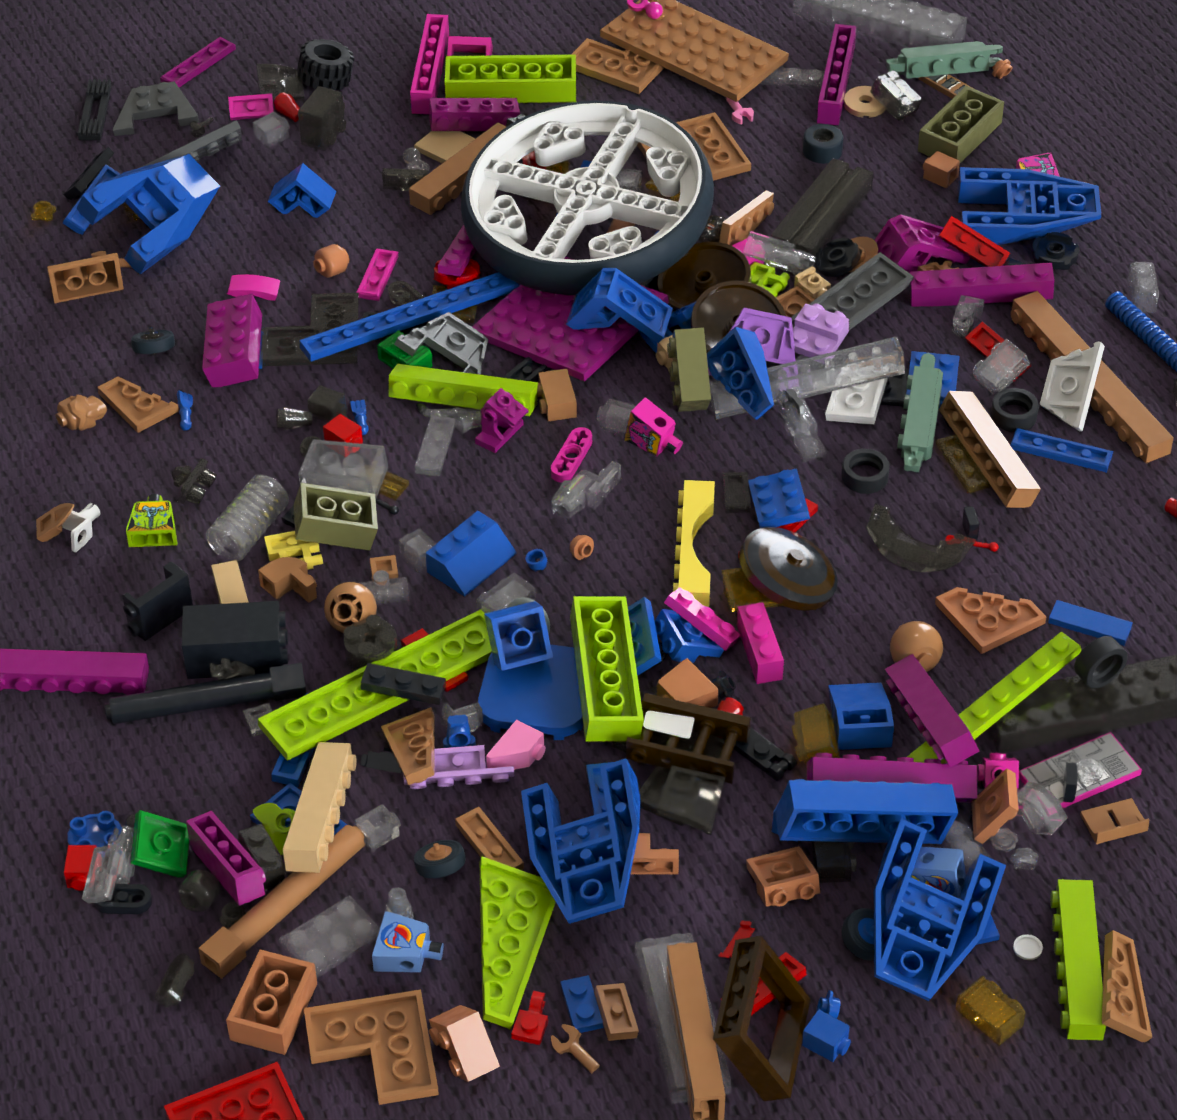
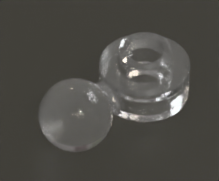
[403,147,429,181]

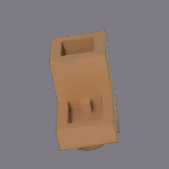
[258,557,317,603]

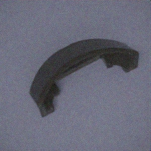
[866,503,976,572]

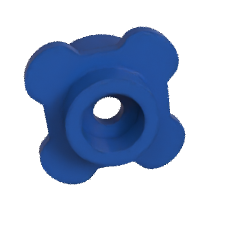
[816,990,840,1019]

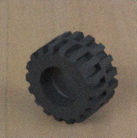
[297,39,354,91]

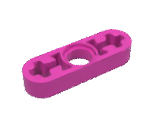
[551,427,592,482]

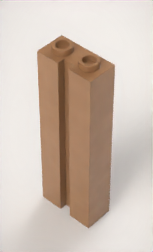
[666,942,725,1120]

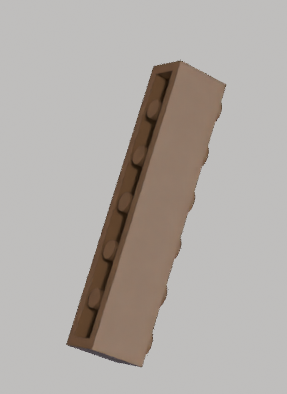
[409,123,506,215]
[939,391,1041,508]

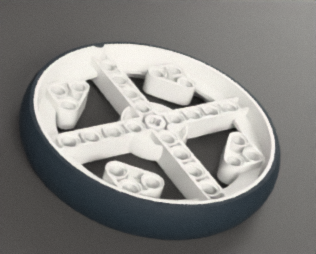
[461,101,714,295]

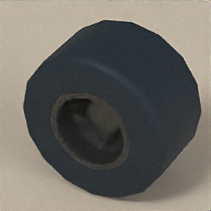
[803,124,843,164]

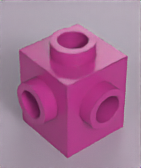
[977,753,1019,788]

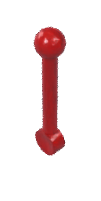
[945,535,999,552]

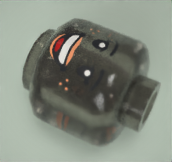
[699,215,726,243]

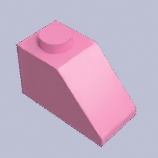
[486,720,546,770]

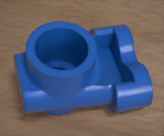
[443,715,476,748]

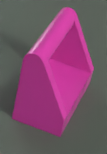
[447,36,493,56]

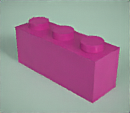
[737,602,784,684]

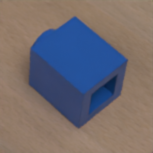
[802,1010,851,1062]

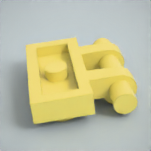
[264,531,323,569]

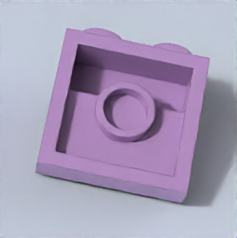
[793,303,849,364]

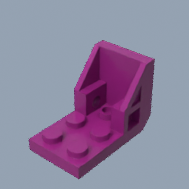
[875,214,971,273]

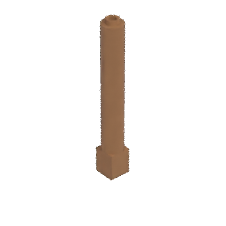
[199,825,365,979]

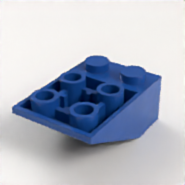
[828,683,894,750]

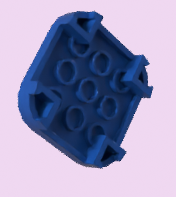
[478,645,583,740]

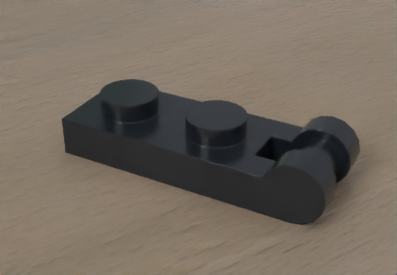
[722,728,797,781]

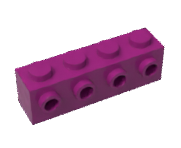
[429,98,520,131]
[186,811,266,906]

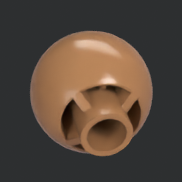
[324,582,377,634]
[890,621,943,672]

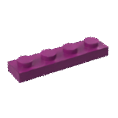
[438,225,476,277]

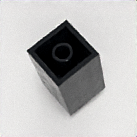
[182,601,288,679]

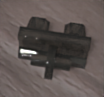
[172,458,217,505]

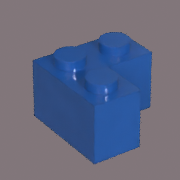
[268,163,337,218]

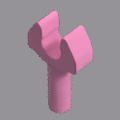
[726,98,754,124]

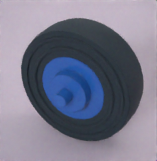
[842,908,874,960]

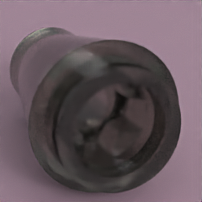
[276,406,312,431]

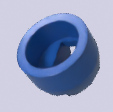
[525,549,547,572]

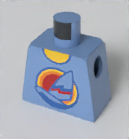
[911,847,966,898]
[372,911,444,972]

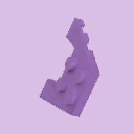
[708,308,799,394]

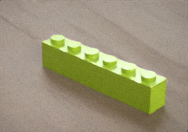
[389,364,538,416]
[1051,879,1106,1040]

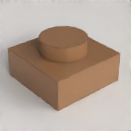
[370,555,399,584]

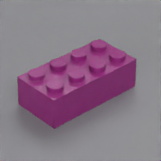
[202,294,262,387]

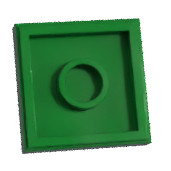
[130,810,189,877]

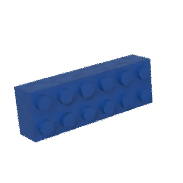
[775,779,958,844]

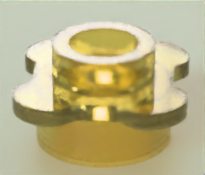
[31,201,56,221]

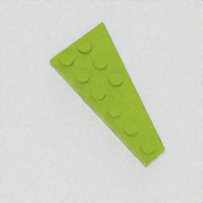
[479,856,556,1029]

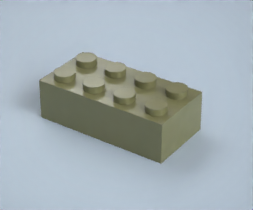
[918,86,1004,163]

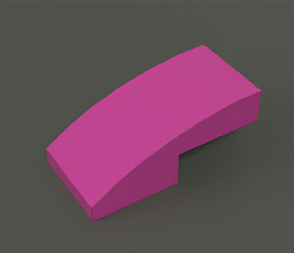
[227,274,280,300]

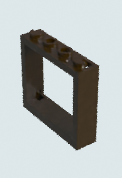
[713,936,810,1101]

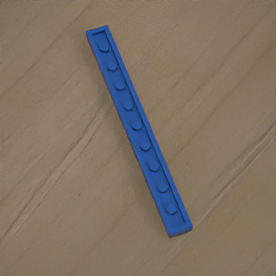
[300,272,520,362]

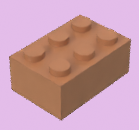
[226,950,317,1055]

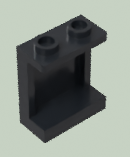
[122,561,193,641]

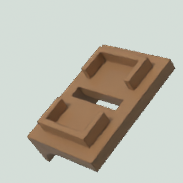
[1080,798,1150,844]

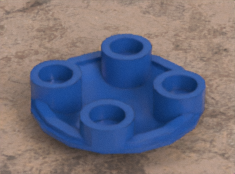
[67,811,123,858]

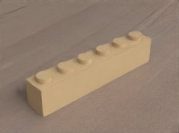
[283,742,356,873]

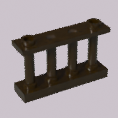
[626,693,751,784]

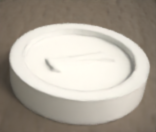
[1013,935,1043,960]

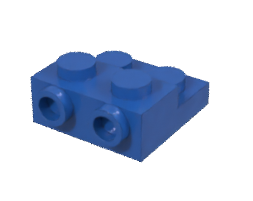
[654,609,724,663]

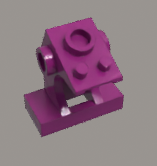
[475,388,529,453]

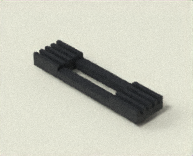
[78,79,111,140]

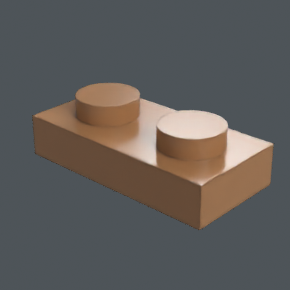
[594,983,639,1041]

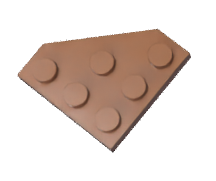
[935,587,1046,654]

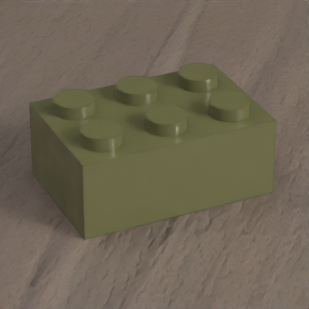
[667,328,711,412]
[294,483,378,551]

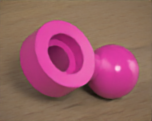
[627,0,663,19]

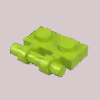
[750,262,790,297]

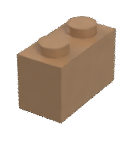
[537,369,577,421]

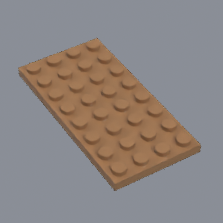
[600,0,789,102]

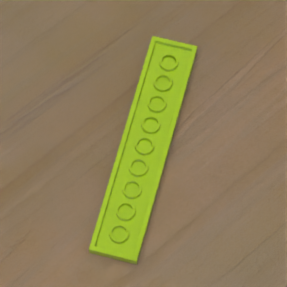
[258,610,492,761]

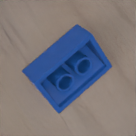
[425,510,516,597]

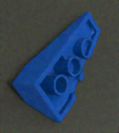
[707,327,774,420]

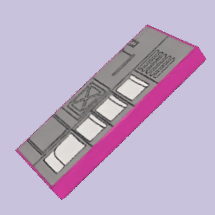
[1019,732,1142,815]

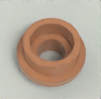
[992,59,1013,79]
[570,535,594,560]

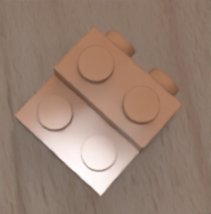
[746,846,820,907]

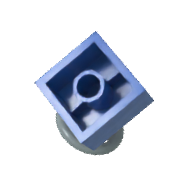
[484,597,553,671]

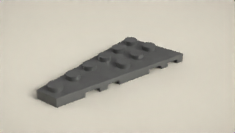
[139,120,242,168]

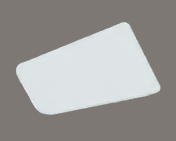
[643,711,694,739]

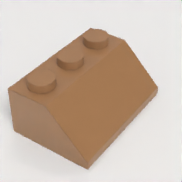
[47,253,124,303]

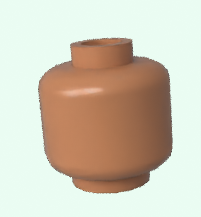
[313,244,349,278]

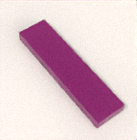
[160,37,236,87]

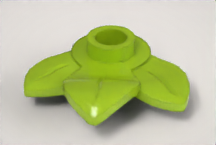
[251,803,295,857]

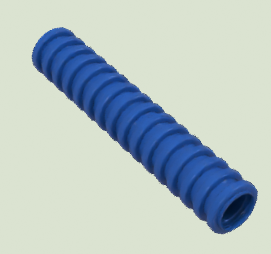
[1105,291,1177,373]

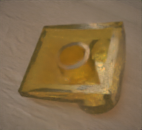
[722,568,783,612]

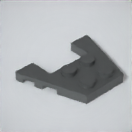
[113,81,199,136]
[394,312,488,375]

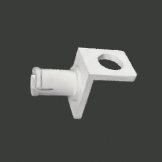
[62,503,100,552]

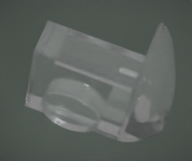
[442,702,483,732]

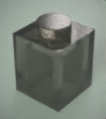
[307,385,348,423]

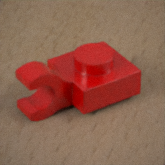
[511,991,548,1045]

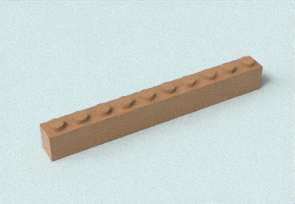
[1011,291,1174,463]

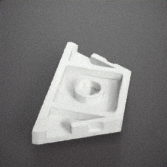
[1040,342,1105,431]

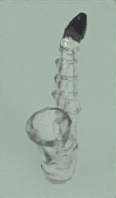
[416,403,482,435]

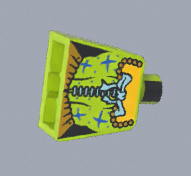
[126,494,178,547]

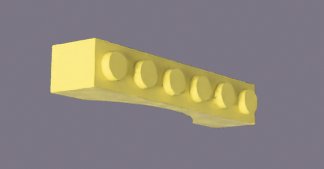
[673,480,715,607]

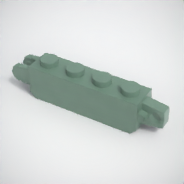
[886,41,1003,79]
[897,353,943,472]

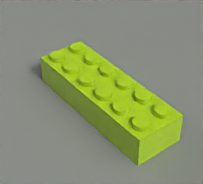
[445,55,576,103]
[570,596,644,742]

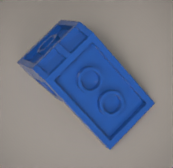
[566,268,673,343]

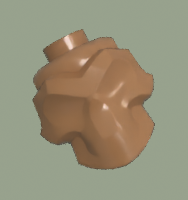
[55,395,107,431]

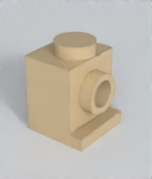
[794,266,831,299]

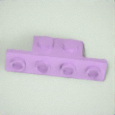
[403,745,514,789]

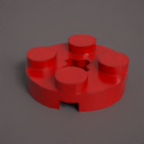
[434,259,480,289]

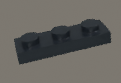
[63,147,114,200]
[361,663,446,705]

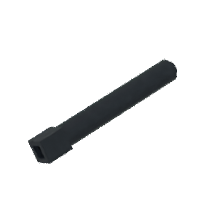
[105,663,306,724]

